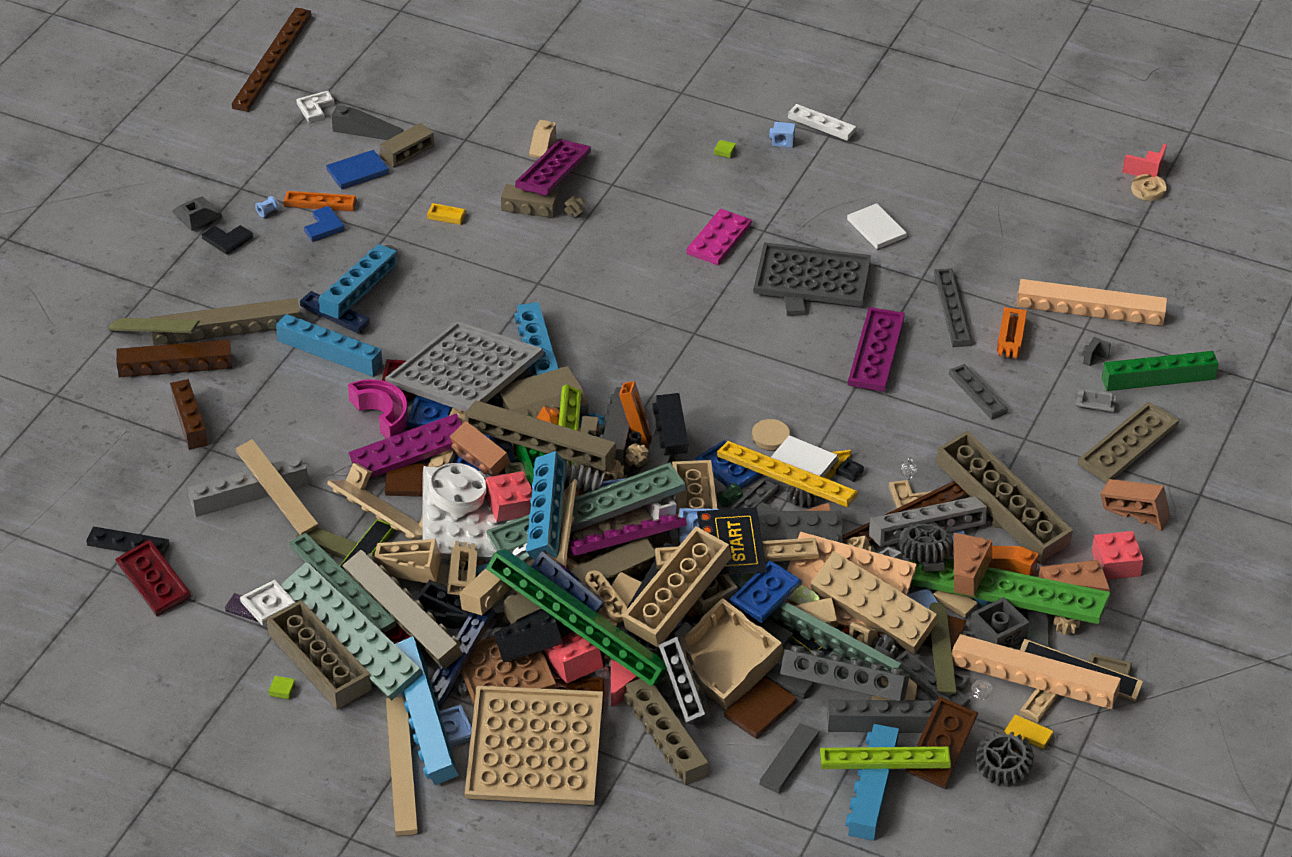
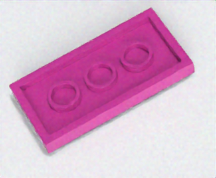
[686,208,752,265]

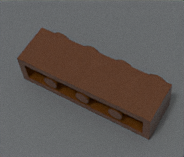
[170,379,208,450]

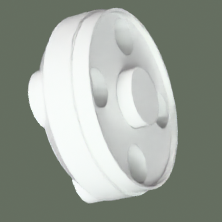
[428,463,486,517]

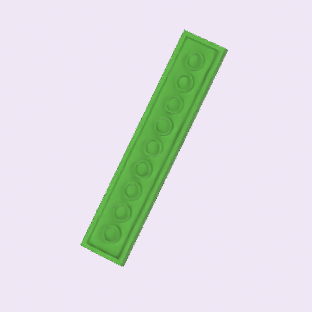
[910,558,1110,624]

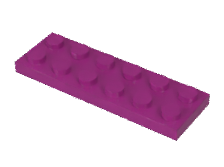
[515,139,591,196]
[848,307,905,392]
[348,413,462,479]
[567,514,687,555]

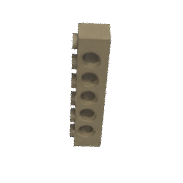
[624,679,708,785]

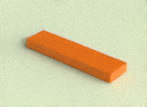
[284,191,357,212]

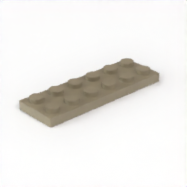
[1077,402,1179,482]

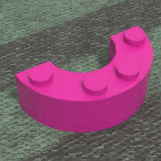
[348,379,408,438]

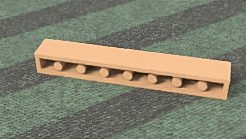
[1016,279,1167,326]
[952,634,1121,709]

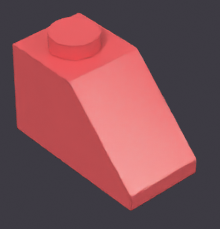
[611,661,640,706]

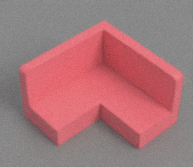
[1123,144,1167,177]

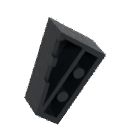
[414,579,471,629]

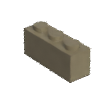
[380,123,434,167]
[501,184,558,218]

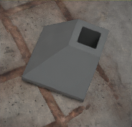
[173,196,222,231]

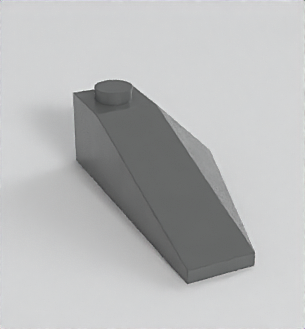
[331,105,403,140]

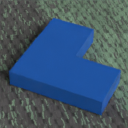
[304,206,344,242]

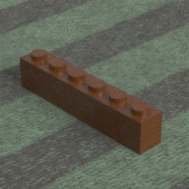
[116,339,232,378]

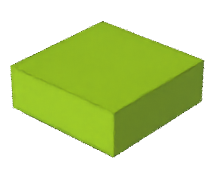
[714,140,736,158]
[268,676,295,699]

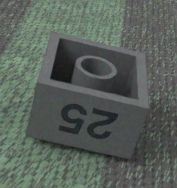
[969,597,1030,648]

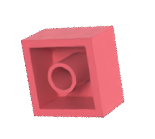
[485,471,532,522]
[1092,531,1143,580]
[544,631,603,683]

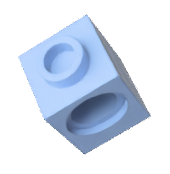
[769,122,795,148]

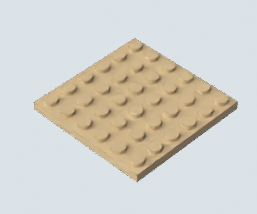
[464,686,603,805]

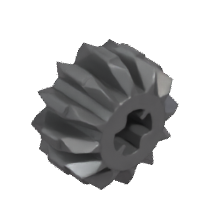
[787,484,819,507]

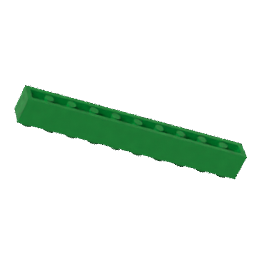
[486,549,668,686]

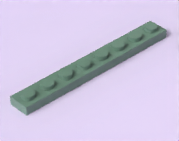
[289,533,396,634]

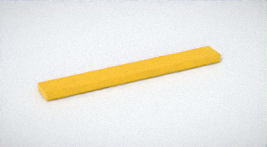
[717,441,858,507]

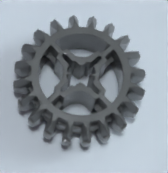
[899,522,953,563]
[976,730,1034,787]

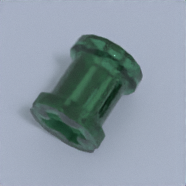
[717,483,743,507]

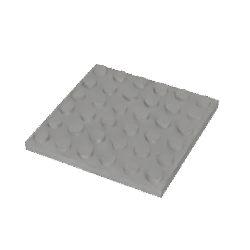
[385,321,544,412]

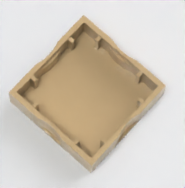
[681,598,784,710]

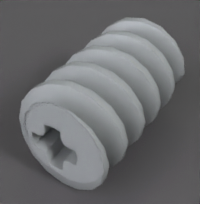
[564,459,606,493]

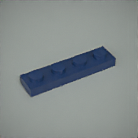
[300,291,370,334]
[531,550,606,613]

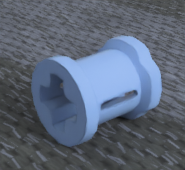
[255,196,279,218]

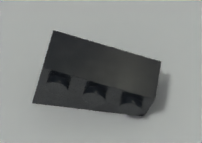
[653,393,689,456]
[494,609,563,663]

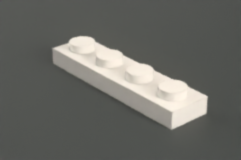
[788,104,856,141]

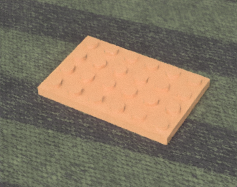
[785,532,917,637]

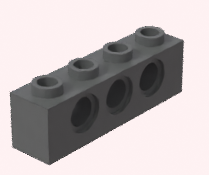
[659,637,713,726]

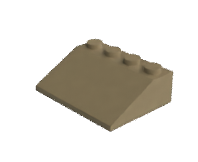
[498,366,589,418]

